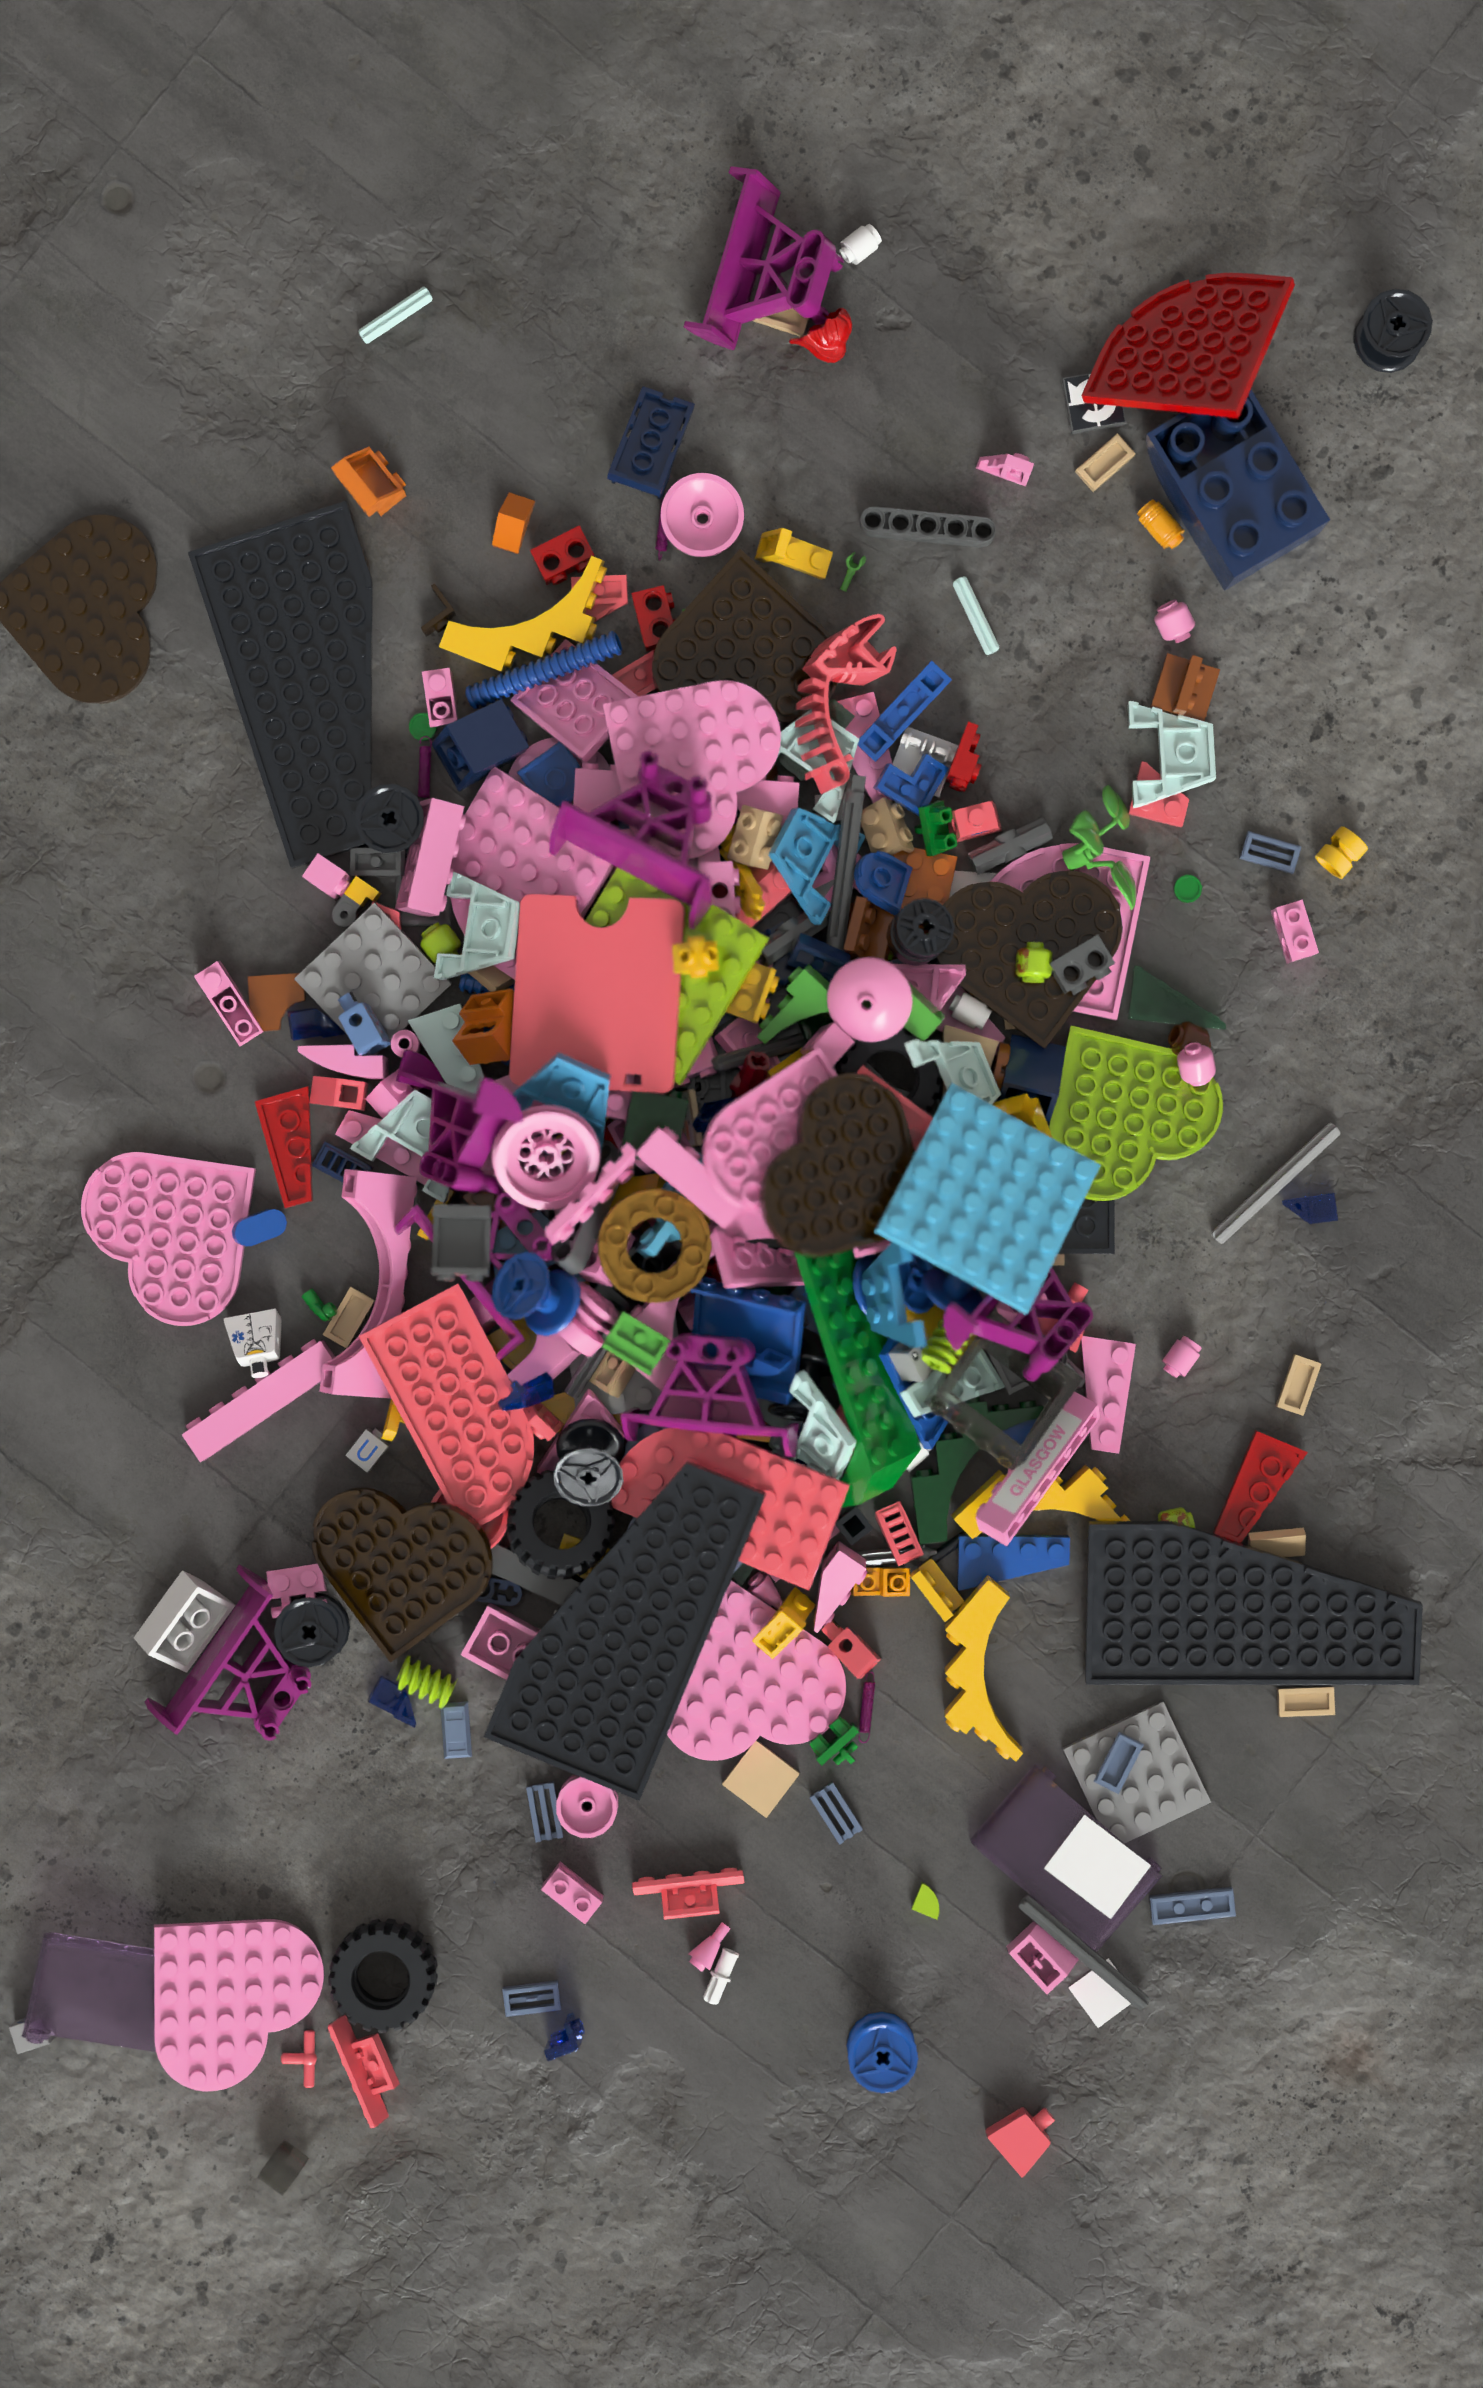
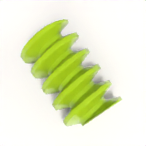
[921,1312,973,1374]
[396,1655,458,1709]

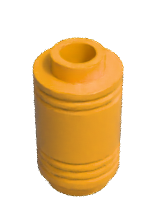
[1137,499,1185,549]

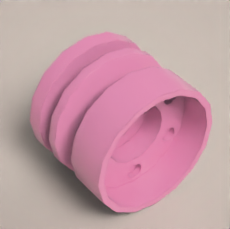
[558,1282,620,1357]

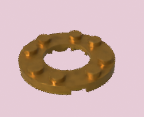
[597,1189,712,1303]

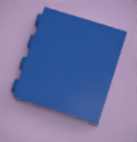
[689,1277,805,1405]

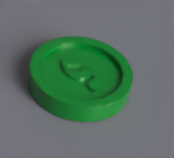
[409,713,437,741]
[1174,875,1202,903]

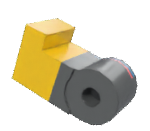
[332,876,382,928]

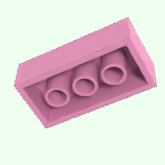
[395,798,466,917]
[635,1127,741,1229]
[461,1603,540,1680]

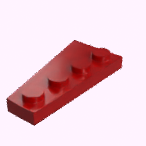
[255,1086,313,1208]
[1213,1430,1308,1543]

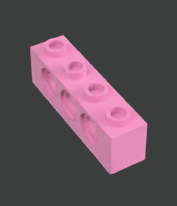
[699,861,740,917]

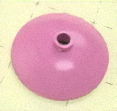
[661,473,744,557]
[827,957,912,1042]

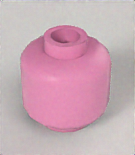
[1154,600,1195,643]
[1177,1043,1216,1086]

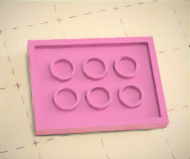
[510,639,638,763]

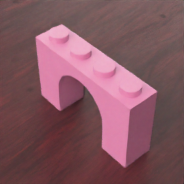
[469,1278,582,1399]

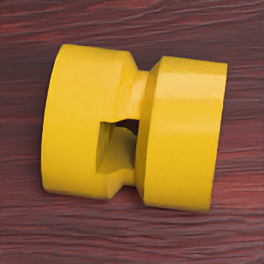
[1315,826,1368,879]

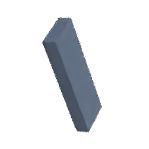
[1149,1887,1236,1925]

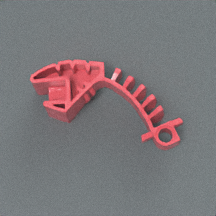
[795,614,897,794]

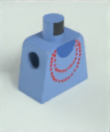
[338,992,391,1056]

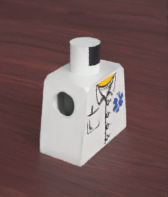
[224,1309,281,1378]

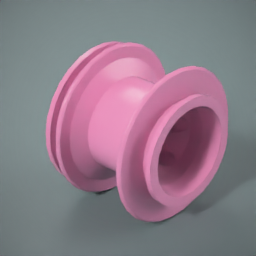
[491,1100,601,1210]

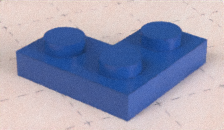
[873,754,949,816]

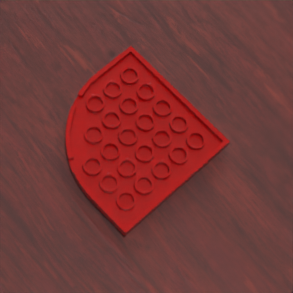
[1081,273,1295,418]

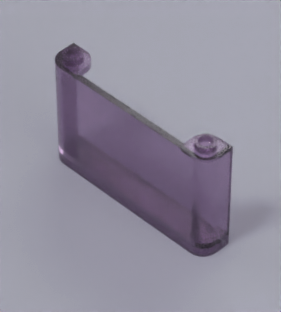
[970,1764,1162,1952]
[22,1932,156,2052]

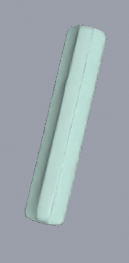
[358,287,432,343]
[953,576,999,655]

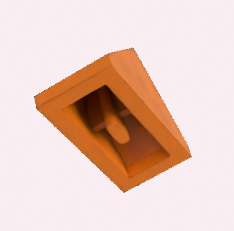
[492,492,535,554]

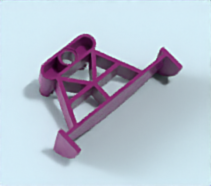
[683,167,844,350]
[549,750,712,930]
[396,1049,524,1195]
[394,1192,554,1361]
[944,1266,1093,1382]
[621,1333,799,1457]
[145,1564,311,1741]

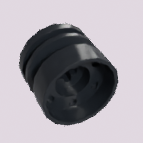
[886,898,954,966]

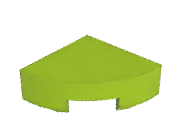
[911,1882,939,1920]

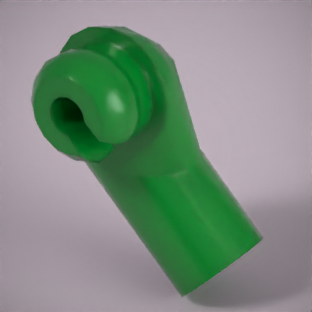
[301,1288,337,1321]

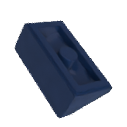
[787,933,851,983]

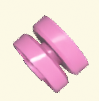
[556,1774,618,1838]

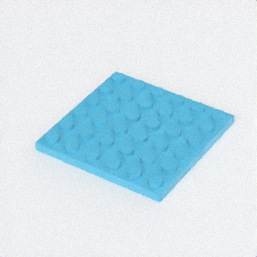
[875,1083,1101,1314]

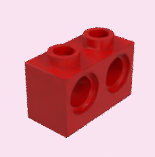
[530,525,595,585]
[631,585,676,652]

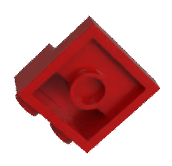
[945,721,982,793]

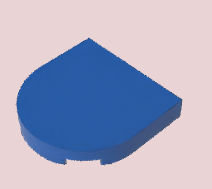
[517,742,581,807]
[854,851,913,916]

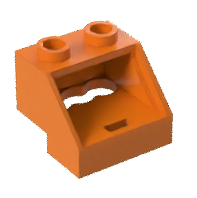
[331,447,406,517]
[452,989,514,1065]

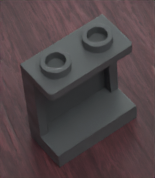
[431,1204,492,1282]

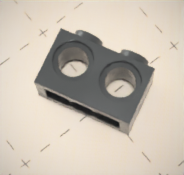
[1050,935,1115,995]

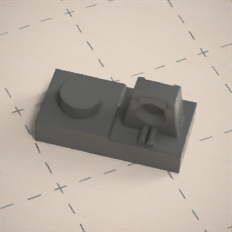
[350,848,406,877]

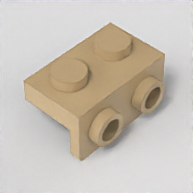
[861,797,914,856]
[728,805,783,870]

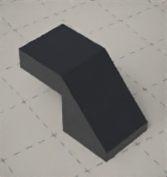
[835,1505,874,1545]

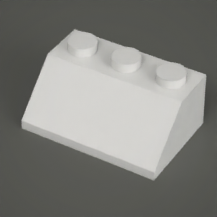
[134,1570,236,1673]

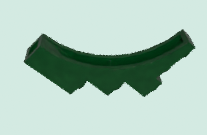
[910,1397,1045,1544]

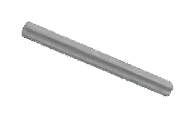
[1211,1122,1340,1244]

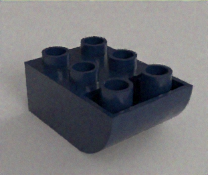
[1146,389,1330,591]

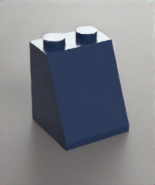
[432,699,529,792]
[996,1034,1066,1126]

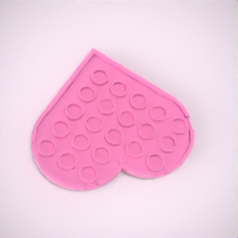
[603,681,781,861]
[703,1047,838,1212]
[81,1152,256,1326]
[667,1580,846,1761]
[154,1919,324,2091]

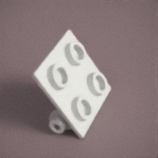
[893,727,958,797]

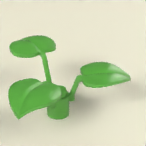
[1062,785,1136,910]

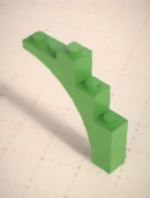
[757,964,945,1044]

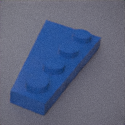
[879,1338,958,1449]
[957,1534,1070,1591]

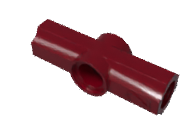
[727,1051,771,1106]

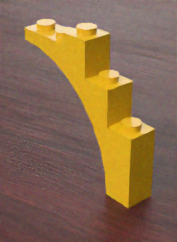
[439,556,607,672]
[951,1465,1130,1539]
[944,1575,1023,1761]

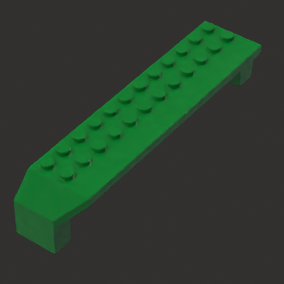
[704,1137,921,1508]

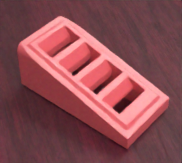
[875,1501,924,1566]

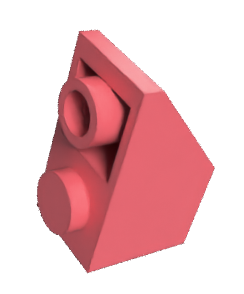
[309,1076,369,1111]

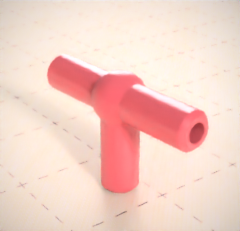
[281,2030,317,2088]

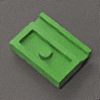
[601,1311,671,1376]

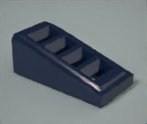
[312,1141,374,1183]

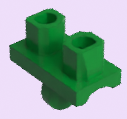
[914,800,958,856]
[809,1715,859,1766]

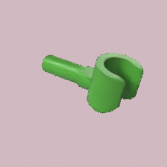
[840,552,866,592]

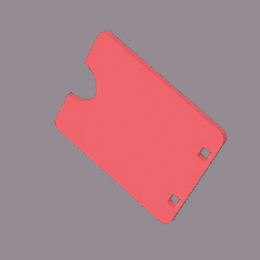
[509,894,685,1093]

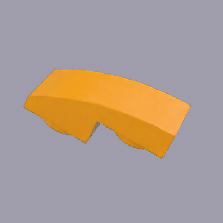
[850,1567,910,1597]

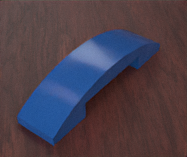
[858,661,952,762]

